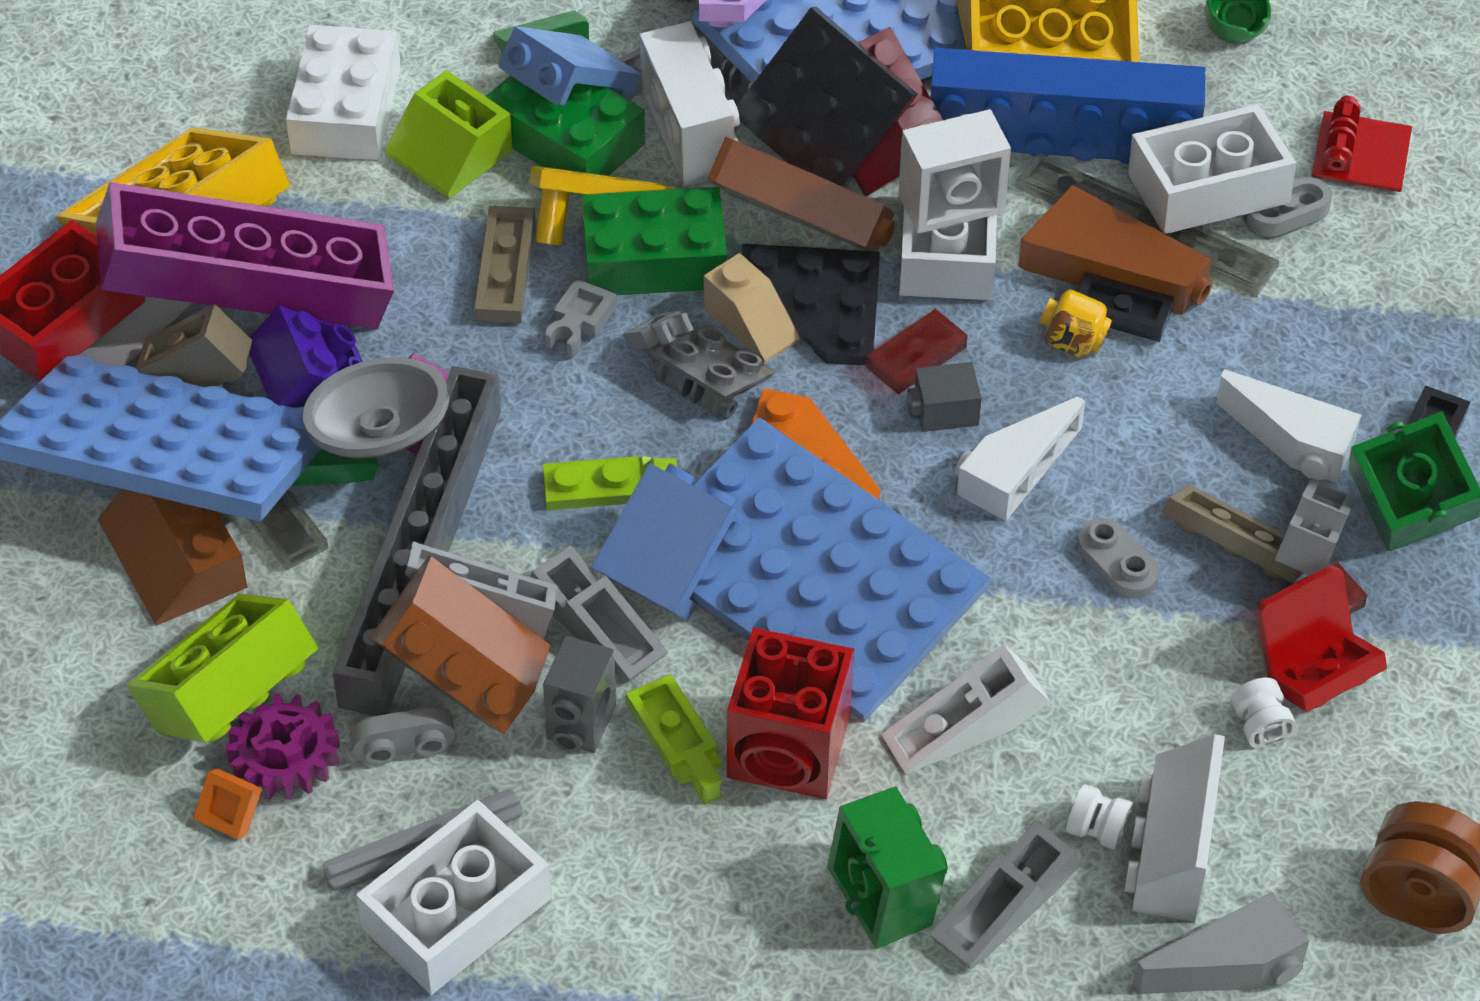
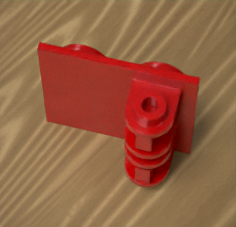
[1311,95,1412,192]

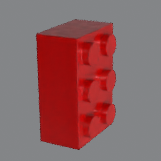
[0,220,146,382]

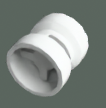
[1230,678,1297,748]
[1066,784,1134,852]

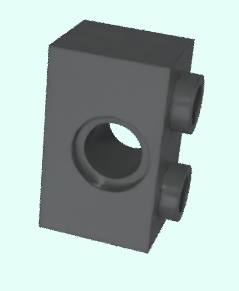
[543,635,616,753]

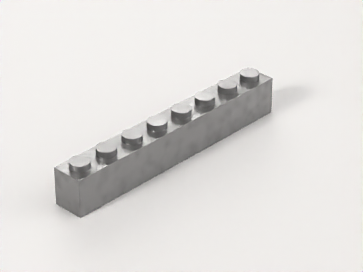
[333,366,501,716]

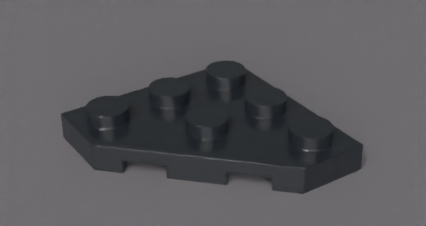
[741,244,880,366]

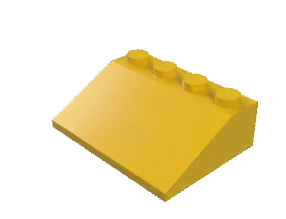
[956,0,1139,62]
[56,127,291,236]

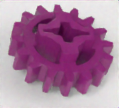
[226,694,340,800]

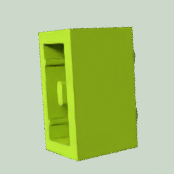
[385,70,513,199]

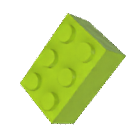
[126,593,319,743]

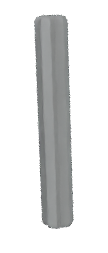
[323,789,522,890]

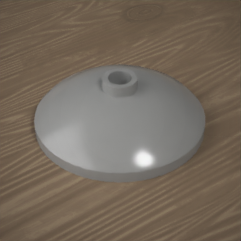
[303,357,449,459]

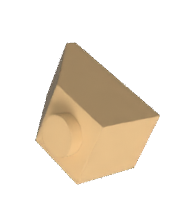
[704,253,800,363]

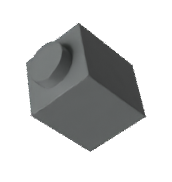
[907,362,982,432]

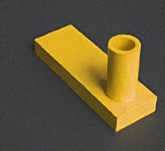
[529,166,674,246]

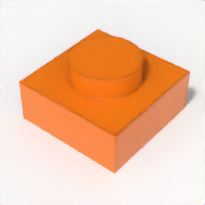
[193,768,262,839]

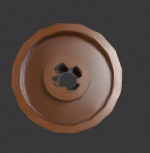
[1360,801,1480,934]

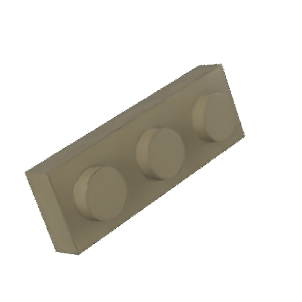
[474,206,535,324]
[1163,484,1303,583]

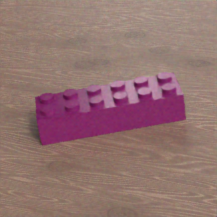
[96,182,394,330]

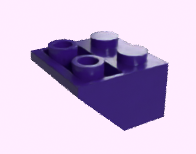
[249,305,363,408]

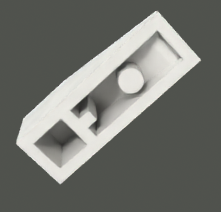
[1216,369,1361,483]
[955,397,1086,521]
[881,644,1050,774]

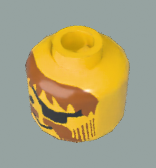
[1039,290,1112,358]

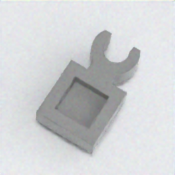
[545,278,617,357]
[623,310,694,352]

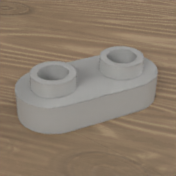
[1246,177,1332,237]
[1077,518,1159,599]
[350,707,455,765]

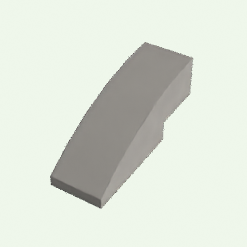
[1275,478,1356,575]
[530,544,668,683]
[929,820,1081,969]

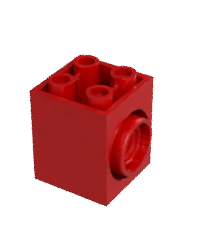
[727,627,854,799]

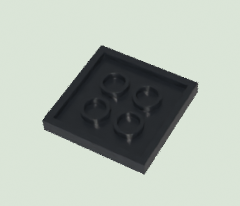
[736,7,918,188]

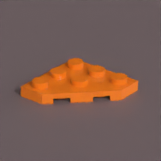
[751,388,881,500]

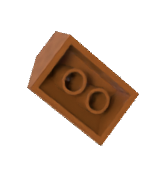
[98,489,248,626]
[369,555,550,734]

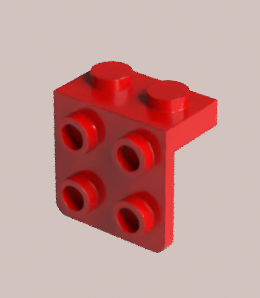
[1256,566,1387,712]

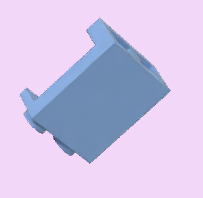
[499,26,642,106]
[591,463,745,620]

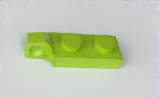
[543,456,678,511]
[625,674,723,805]

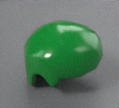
[1204,0,1272,43]

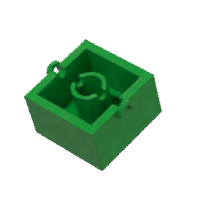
[1348,412,1480,551]
[827,786,948,949]

